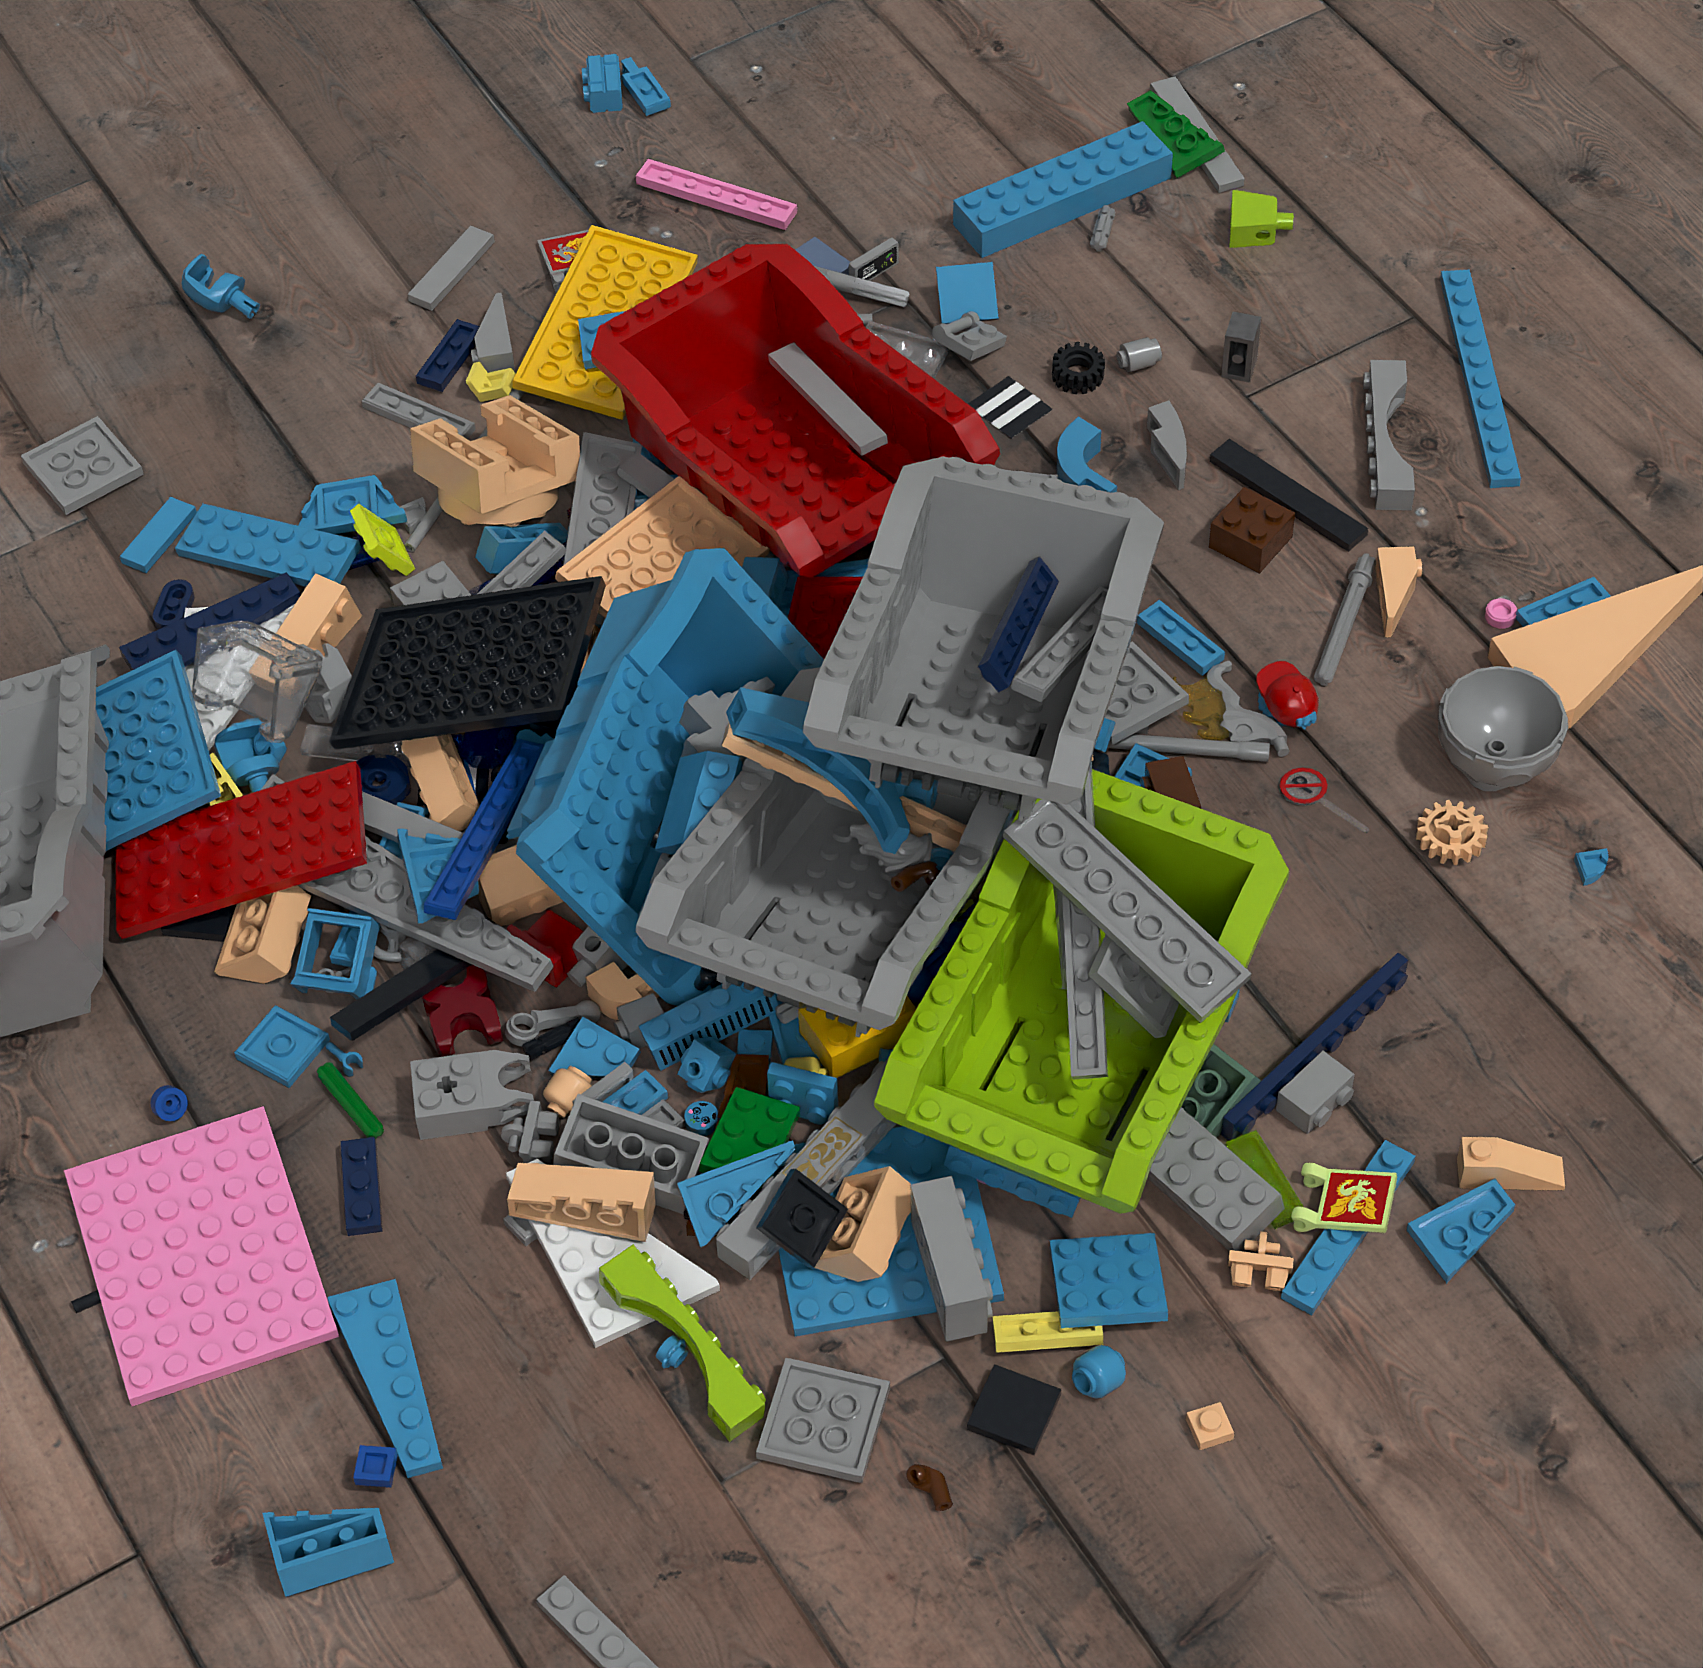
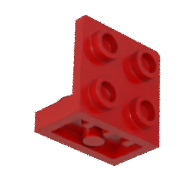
[506,910,584,988]

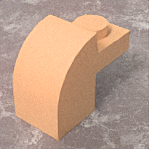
[586,961,659,1020]

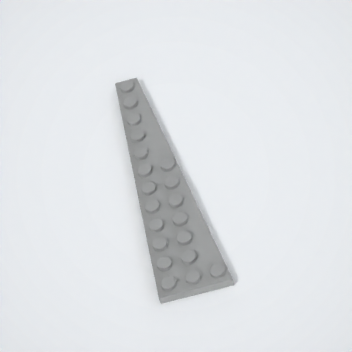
[261,774,554,992]

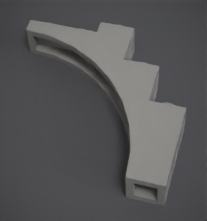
[679,677,775,757]

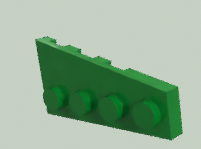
[1127,90,1225,178]

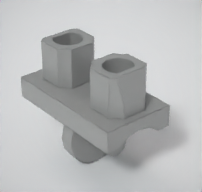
[501,1101,560,1164]

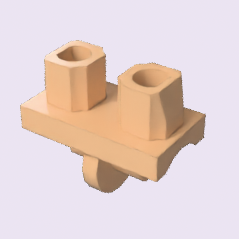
[1228,1231,1294,1292]

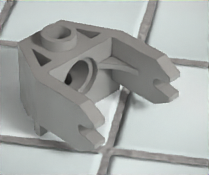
[288,643,352,723]

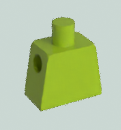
[1229,190,1294,248]

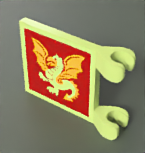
[1291,1163,1397,1233]

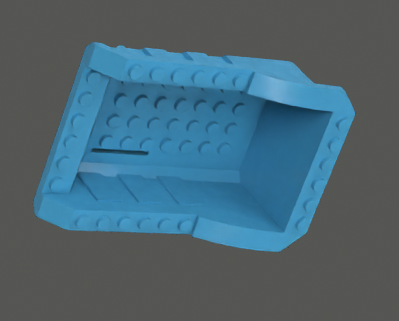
[506,548,824,1006]

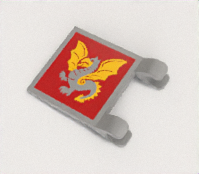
[537,230,588,293]

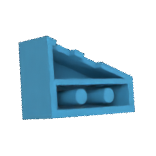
[262,1508,394,1597]

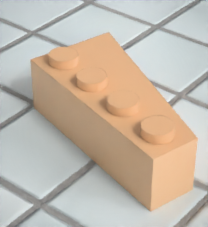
[250,573,362,701]
[507,1163,655,1242]

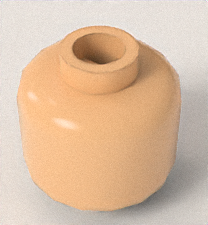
[543,1066,592,1119]

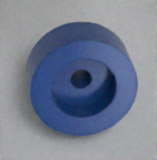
[150,1085,188,1121]

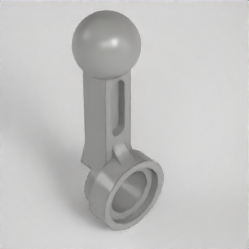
[505,1000,601,1046]

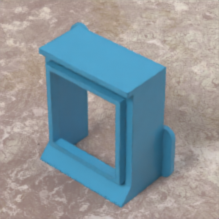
[290,908,380,1000]

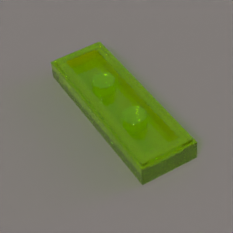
[1225,1130,1304,1230]

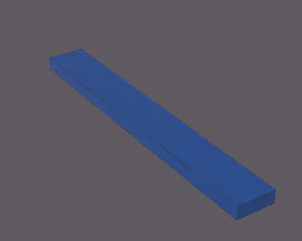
[424,739,545,920]

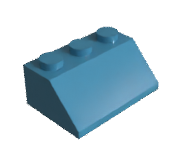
[655,751,743,855]

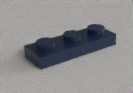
[416,319,480,392]
[340,1137,383,1236]

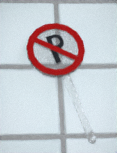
[1280,767,1369,833]

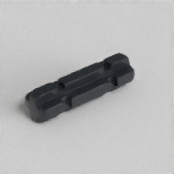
[522,1017,581,1060]

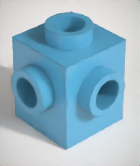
[677,1037,736,1093]

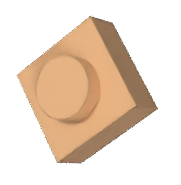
[1186,1402,1234,1450]

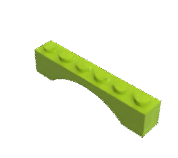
[599,1244,766,1442]

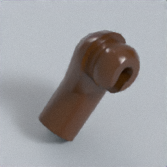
[891,861,941,892]
[906,1464,953,1511]

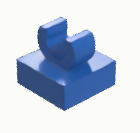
[353,1445,398,1488]

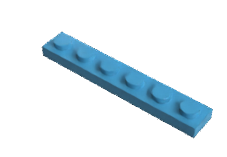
[1281,1140,1416,1316]

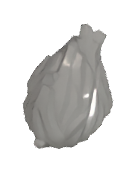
[849,823,932,873]

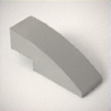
[1147,400,1187,490]

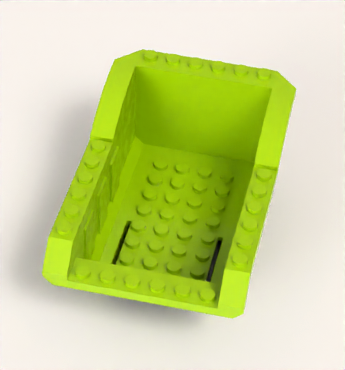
[874,769,1289,1214]

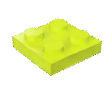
[350,504,415,576]

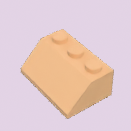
[478,845,564,926]
[214,885,311,984]
[815,1166,911,1282]

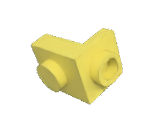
[466,362,516,402]

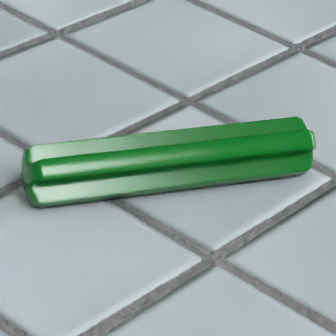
[317,1062,384,1139]

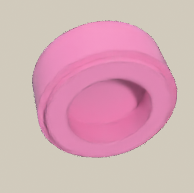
[1485,598,1517,629]

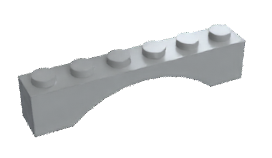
[1363,360,1415,510]

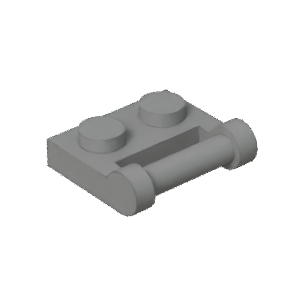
[932,311,1007,361]

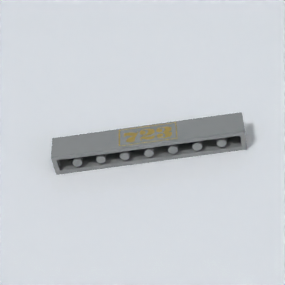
[716,1059,897,1280]

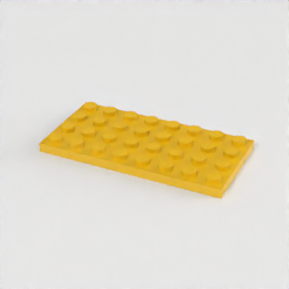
[513,225,698,420]

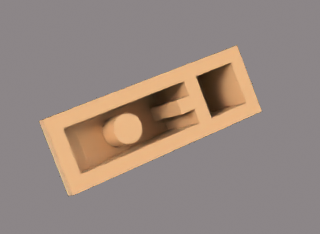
[1375,547,1422,637]
[1457,1137,1565,1190]

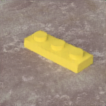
[993,1311,1103,1353]

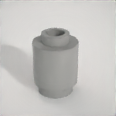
[1116,337,1162,372]

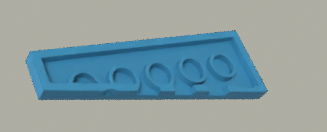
[327,1279,443,1478]

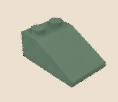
[1181,1044,1261,1137]

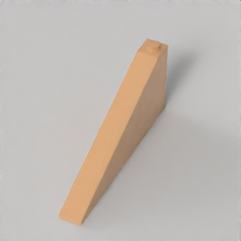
[1488,565,1703,729]

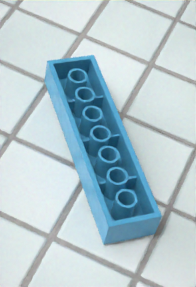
[953,121,1173,258]

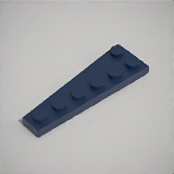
[119,572,301,671]

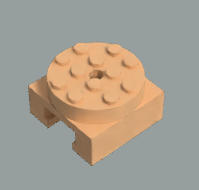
[410,395,580,527]

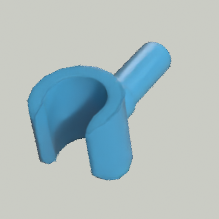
[326,1042,363,1077]

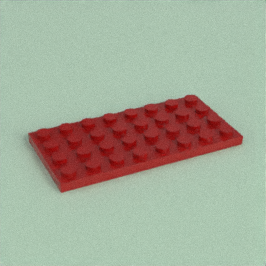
[116,761,367,939]

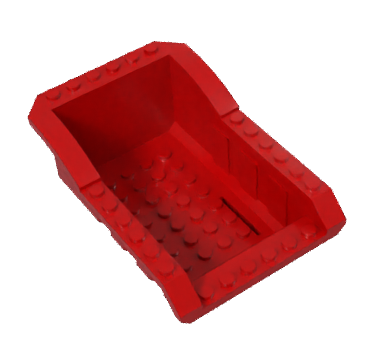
[591,244,1000,578]

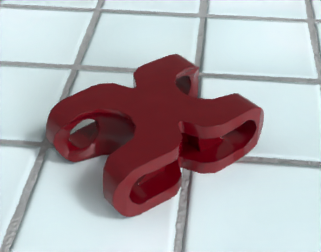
[422,964,503,1057]

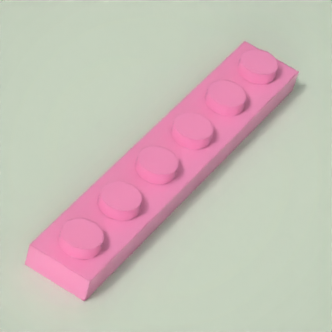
[636,159,797,230]

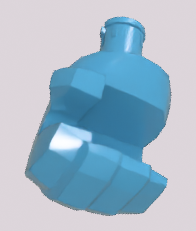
[182,254,260,319]
[214,718,287,793]

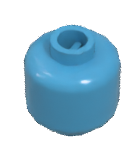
[1072,1345,1126,1399]

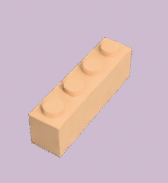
[401,734,480,832]

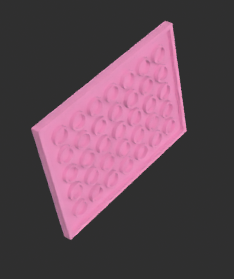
[64,1106,339,1406]

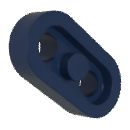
[153,579,195,629]

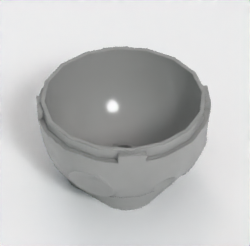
[1438,666,1568,791]

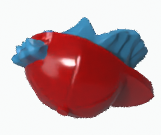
[1256,661,1319,730]

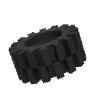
[1052,342,1105,394]

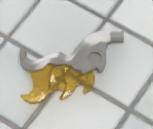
[1172,661,1290,757]

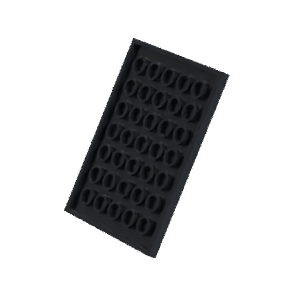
[329,576,606,750]

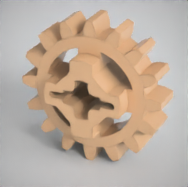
[1416,800,1488,865]

